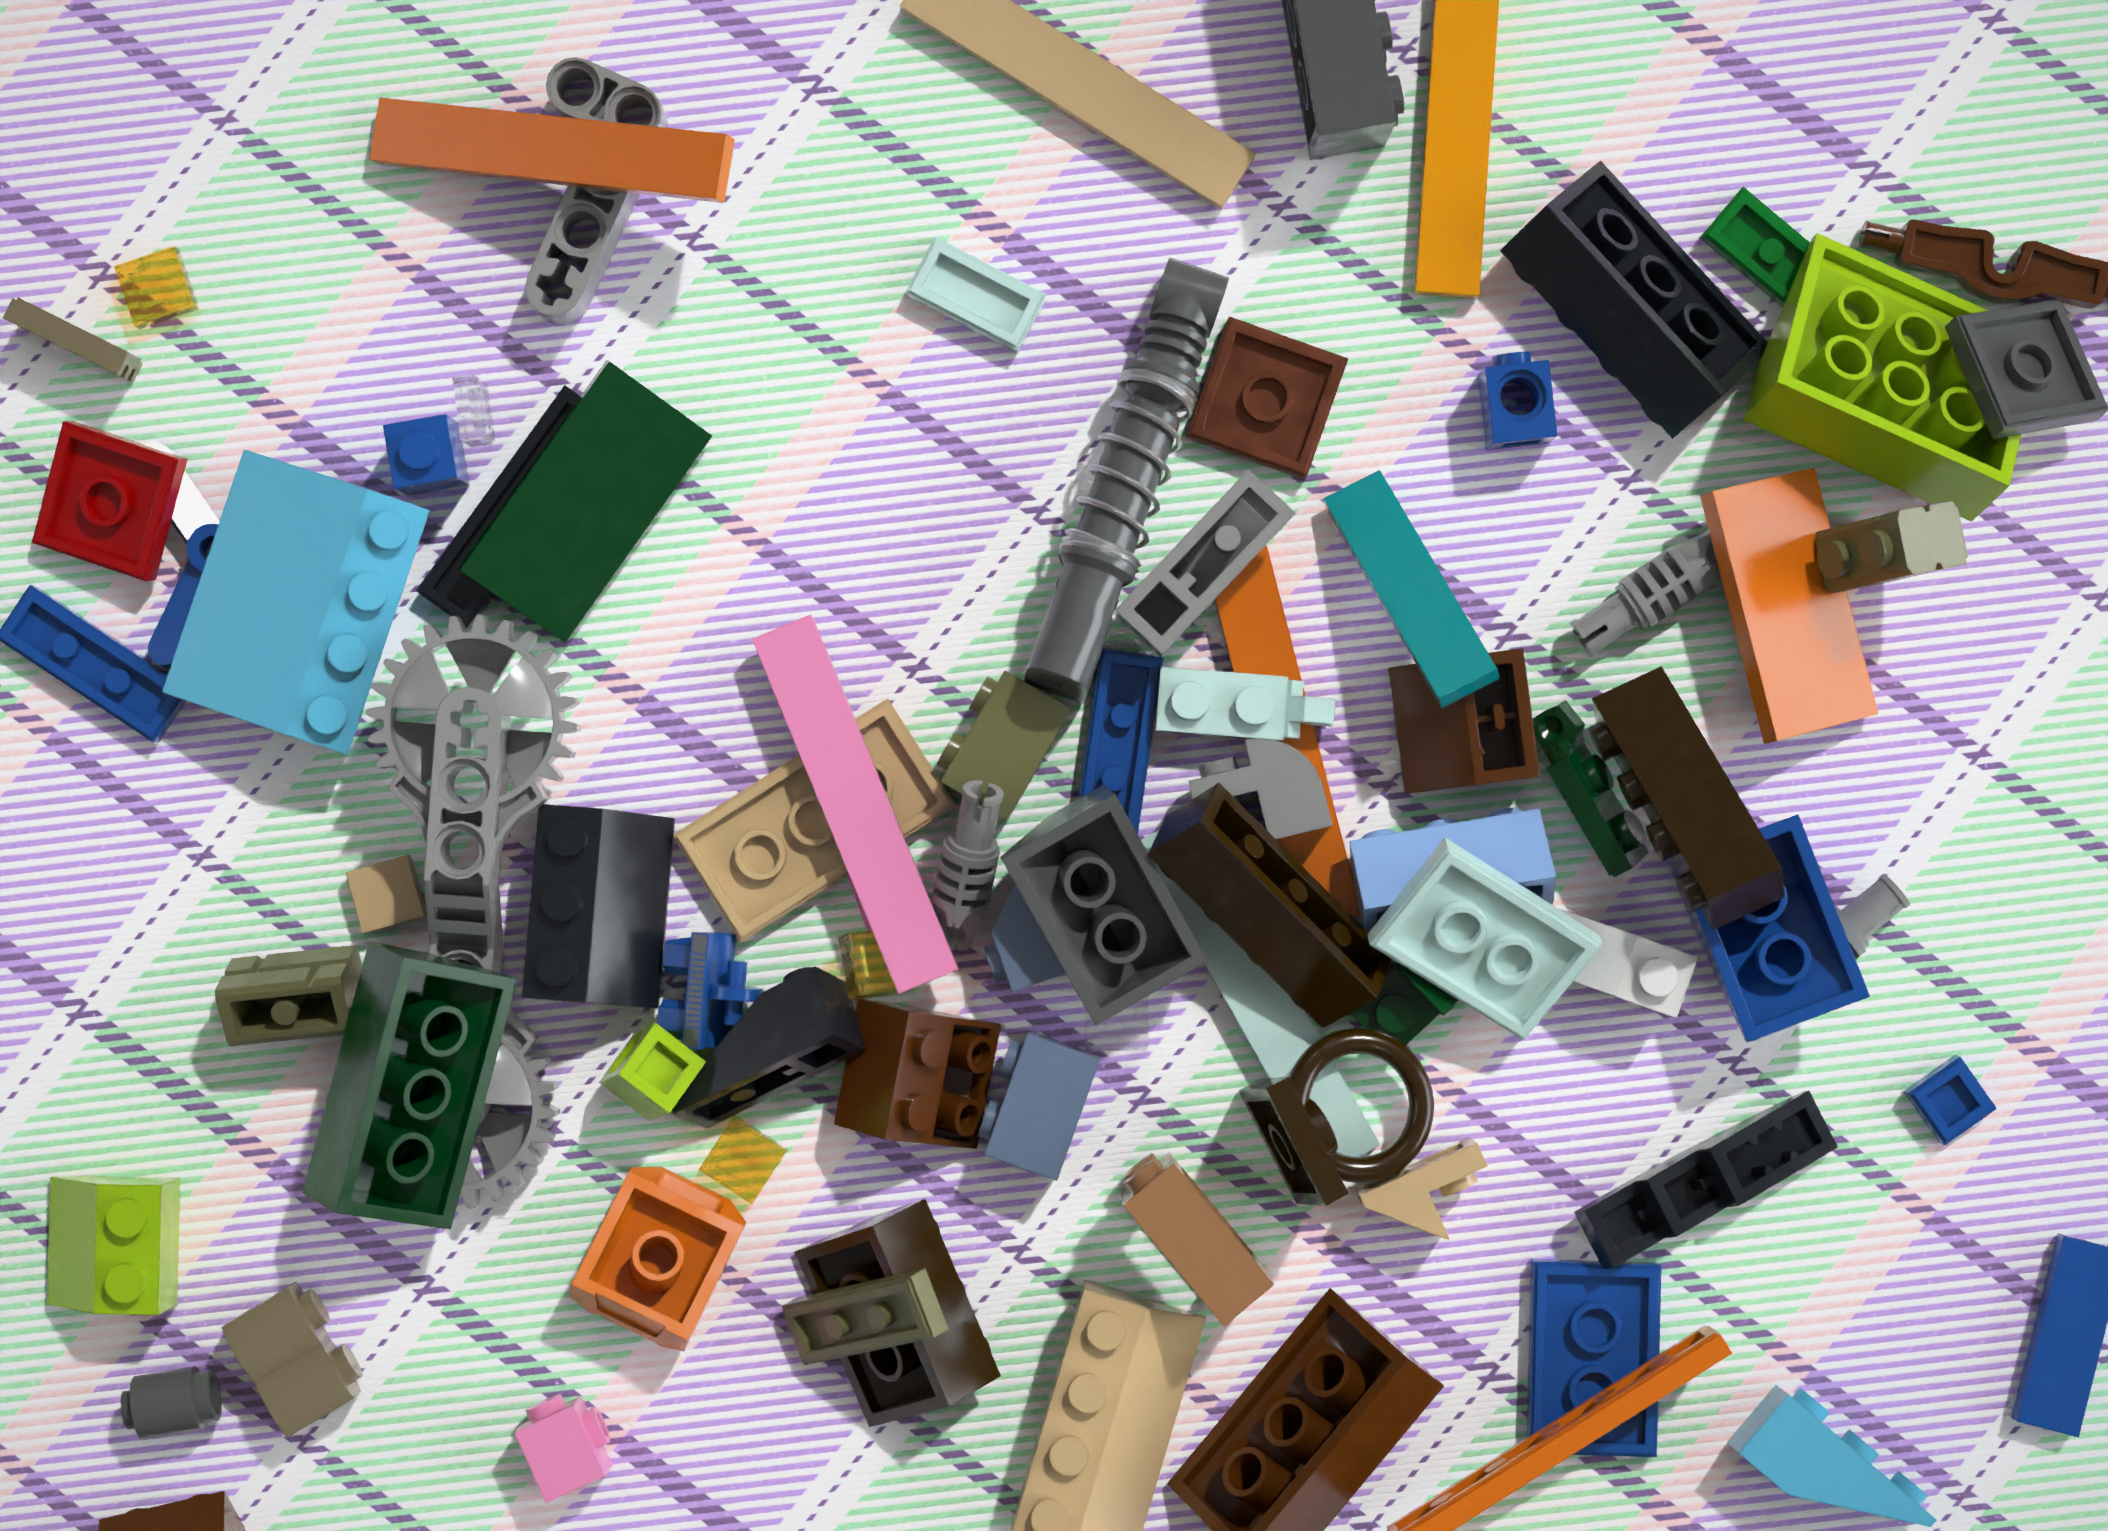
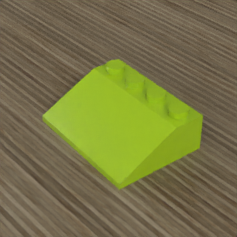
[1743,233,2021,522]

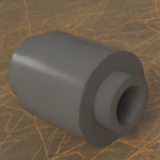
[120,1366,222,1440]

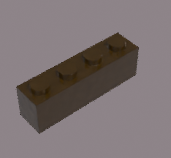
[1588,666,1784,930]
[1147,783,1392,1029]

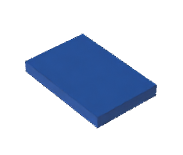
[1526,1259,1662,1457]

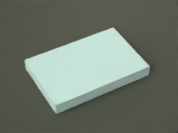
[1367,837,1603,1040]

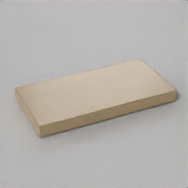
[673,698,956,942]

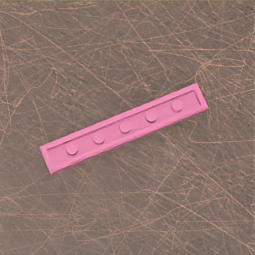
[752,614,959,994]

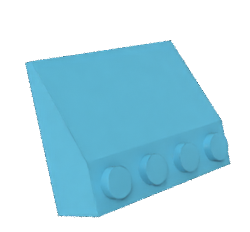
[162,449,430,755]

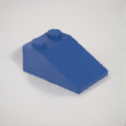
[1668,814,1870,1043]

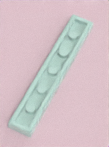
[1141,829,1380,1157]

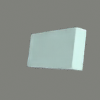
[905,236,1047,354]

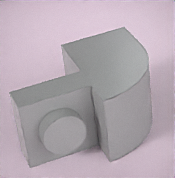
[1188,738,1333,839]

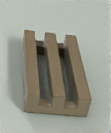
[3,297,143,383]

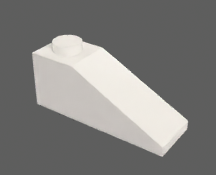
[1558,908,1698,1018]

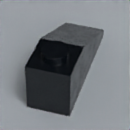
[672,966,866,1128]

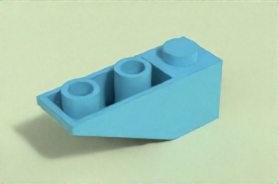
[1727,1384,1937,1527]

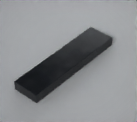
[416,385,580,629]

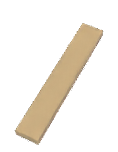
[899,0,1256,211]

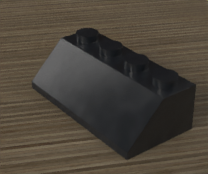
[1500,160,1768,439]

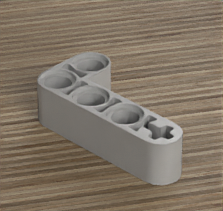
[525,57,669,325]

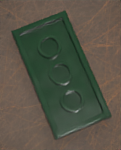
[458,360,712,643]

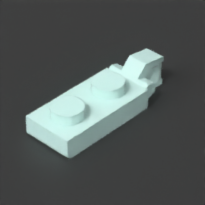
[1155,667,1336,741]

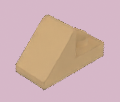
[1354,1137,1488,1240]

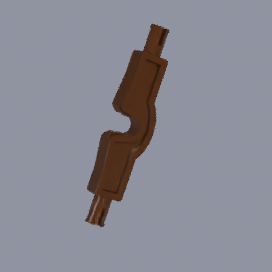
[1859,219,2108,309]

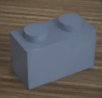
[977,1030,1100,1181]

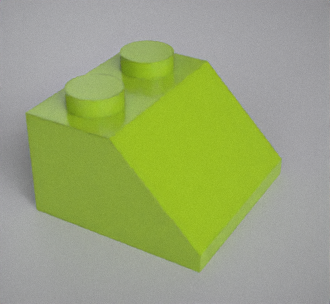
[47,1176,180,1315]

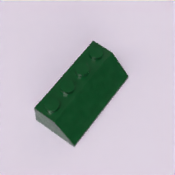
[302,941,517,1230]

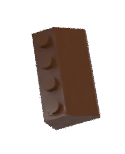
[1167,1288,1444,1531]

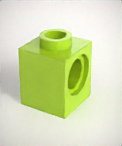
[598,1023,706,1121]

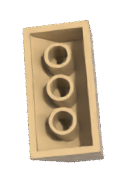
[1011,1280,1206,1531]

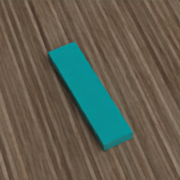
[1323,470,1500,708]

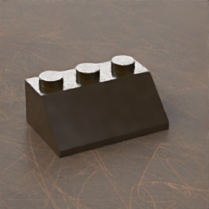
[795,1199,1001,1428]

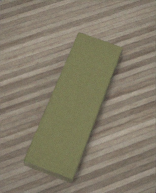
[782,1268,949,1365]

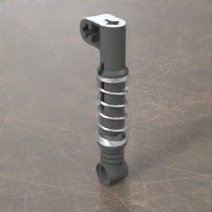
[1024,257,1230,704]

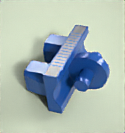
[657,932,764,1050]

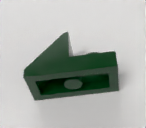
[1350,963,1459,1045]

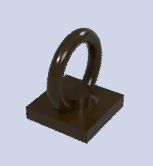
[1238,1028,1434,1206]

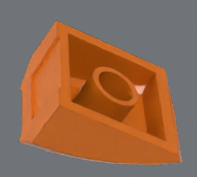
[569,1167,747,1352]

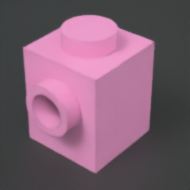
[514,1394,613,1503]

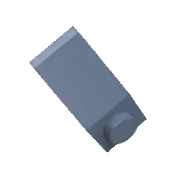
[984,883,1066,992]

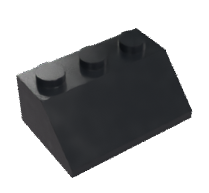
[522,804,676,1009]

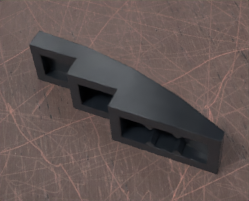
[1574,1090,1838,1269]

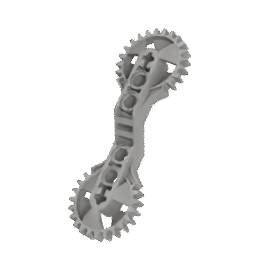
[366,614,581,1209]

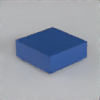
[1903,1055,1997,1145]

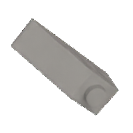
[1114,469,1296,657]

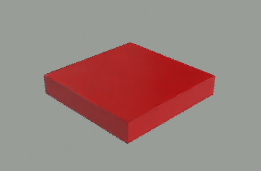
[32,421,188,582]

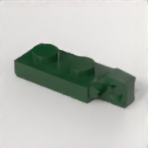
[1533,700,1649,878]

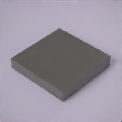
[1945,299,2108,439]

